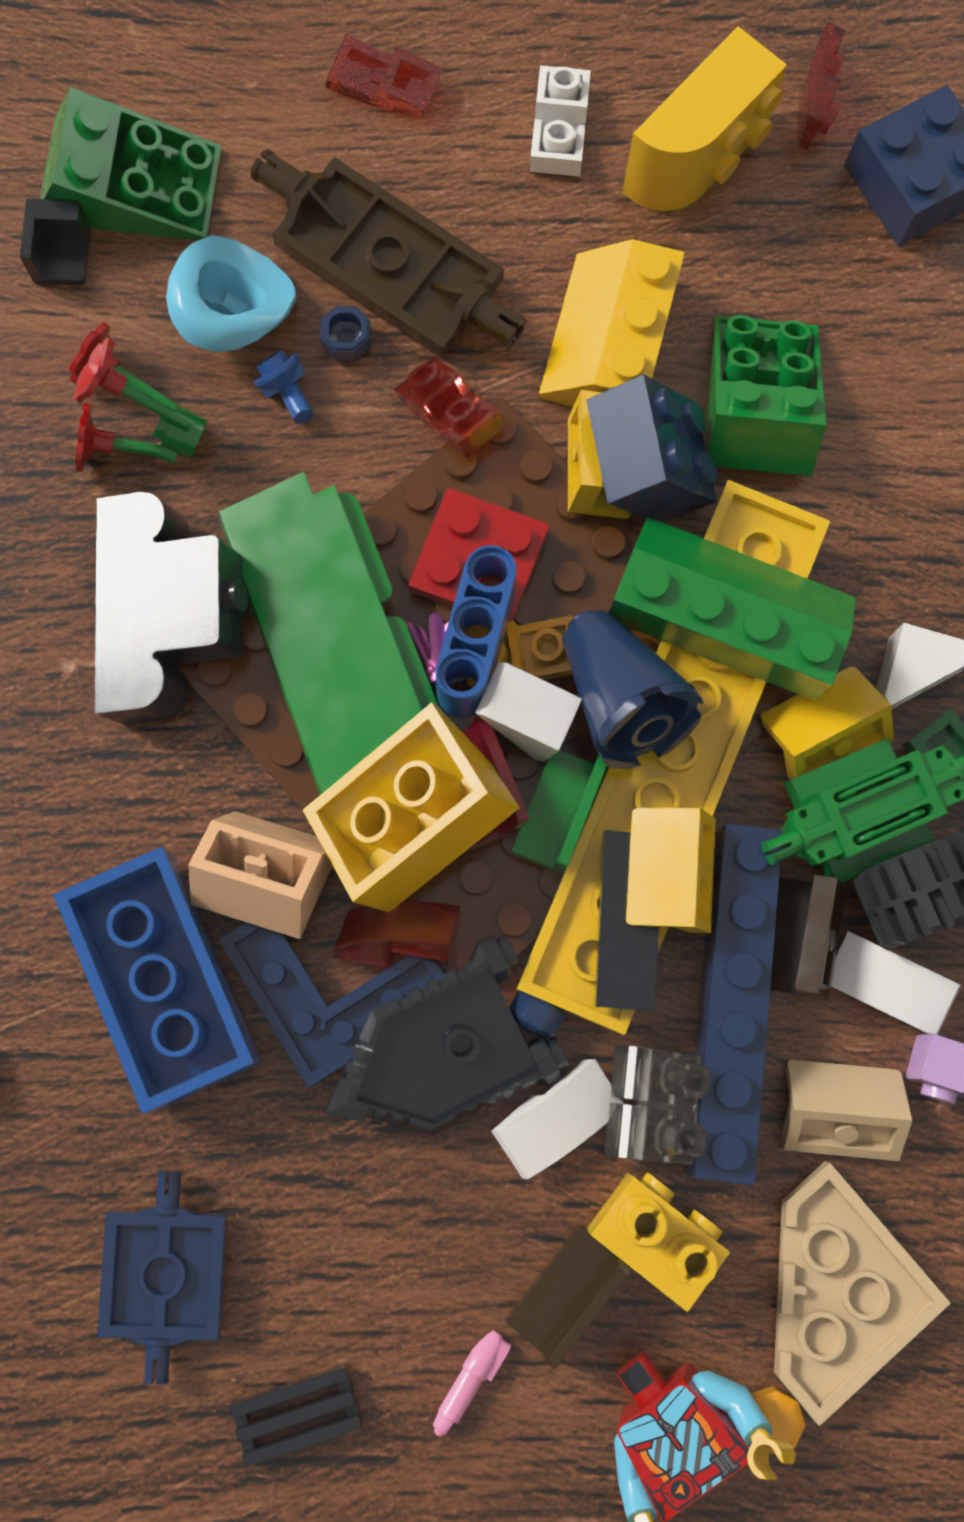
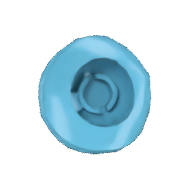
[166,235,297,352]

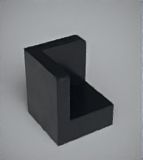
[20,198,91,286]

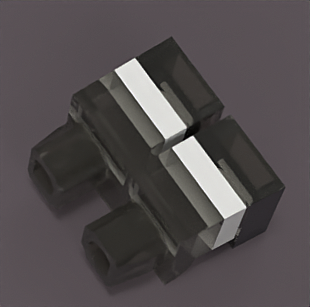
[604,1044,711,1165]

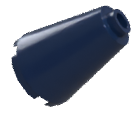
[562,610,703,769]

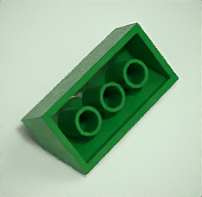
[609,517,856,701]

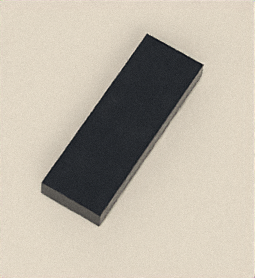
[594,830,659,1011]

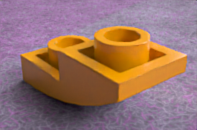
[463,615,574,687]

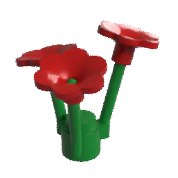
[69,322,207,473]

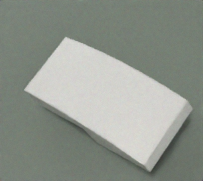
[529,65,591,177]
[831,931,961,1035]
[491,1059,624,1179]

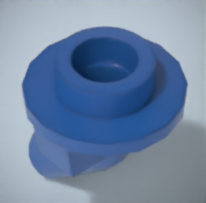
[253,349,313,424]

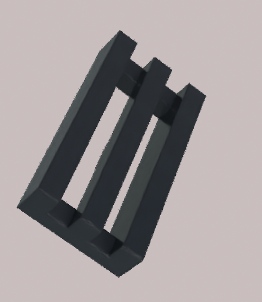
[229,1364,363,1467]

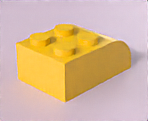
[622,26,787,211]

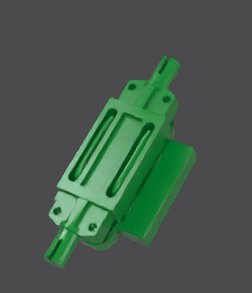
[761,738,964,883]

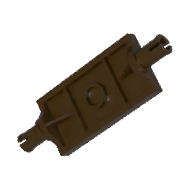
[251,149,527,357]

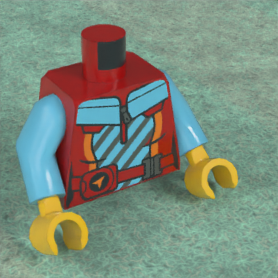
[614,1352,796,1522]

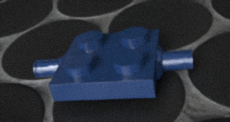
[97,1170,228,1384]

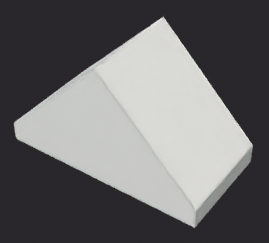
[876,623,964,709]
[476,661,582,762]

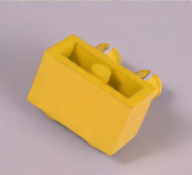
[586,1172,730,1312]

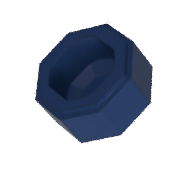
[320,306,371,362]
[509,991,566,1037]

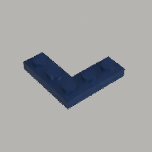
[219,922,445,1088]

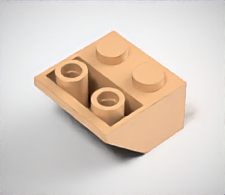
[188,811,333,939]

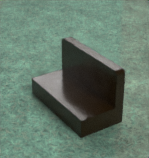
[770,875,847,1001]
[505,1224,630,1370]

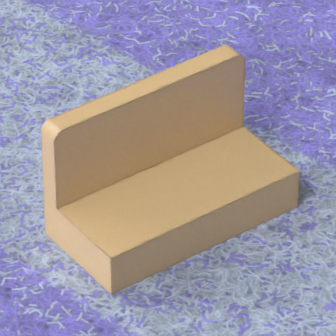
[781,1060,912,1161]

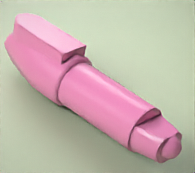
[433,1330,511,1437]

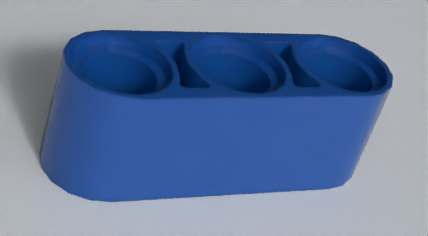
[435,545,516,718]

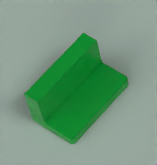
[511,750,607,875]

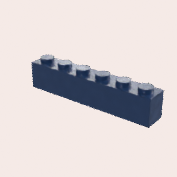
[685,823,783,1185]

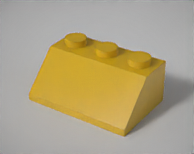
[538,239,685,407]
[303,702,519,912]

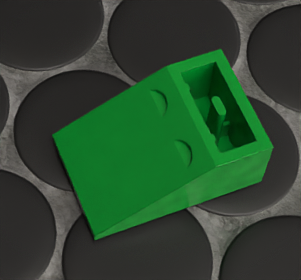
[40,87,222,241]
[705,315,827,476]

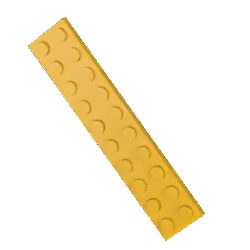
[516,480,830,1036]

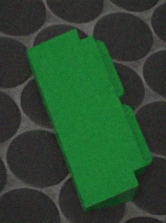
[219,471,439,795]

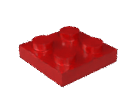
[408,487,550,622]

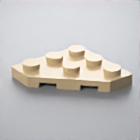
[774,1161,951,1426]

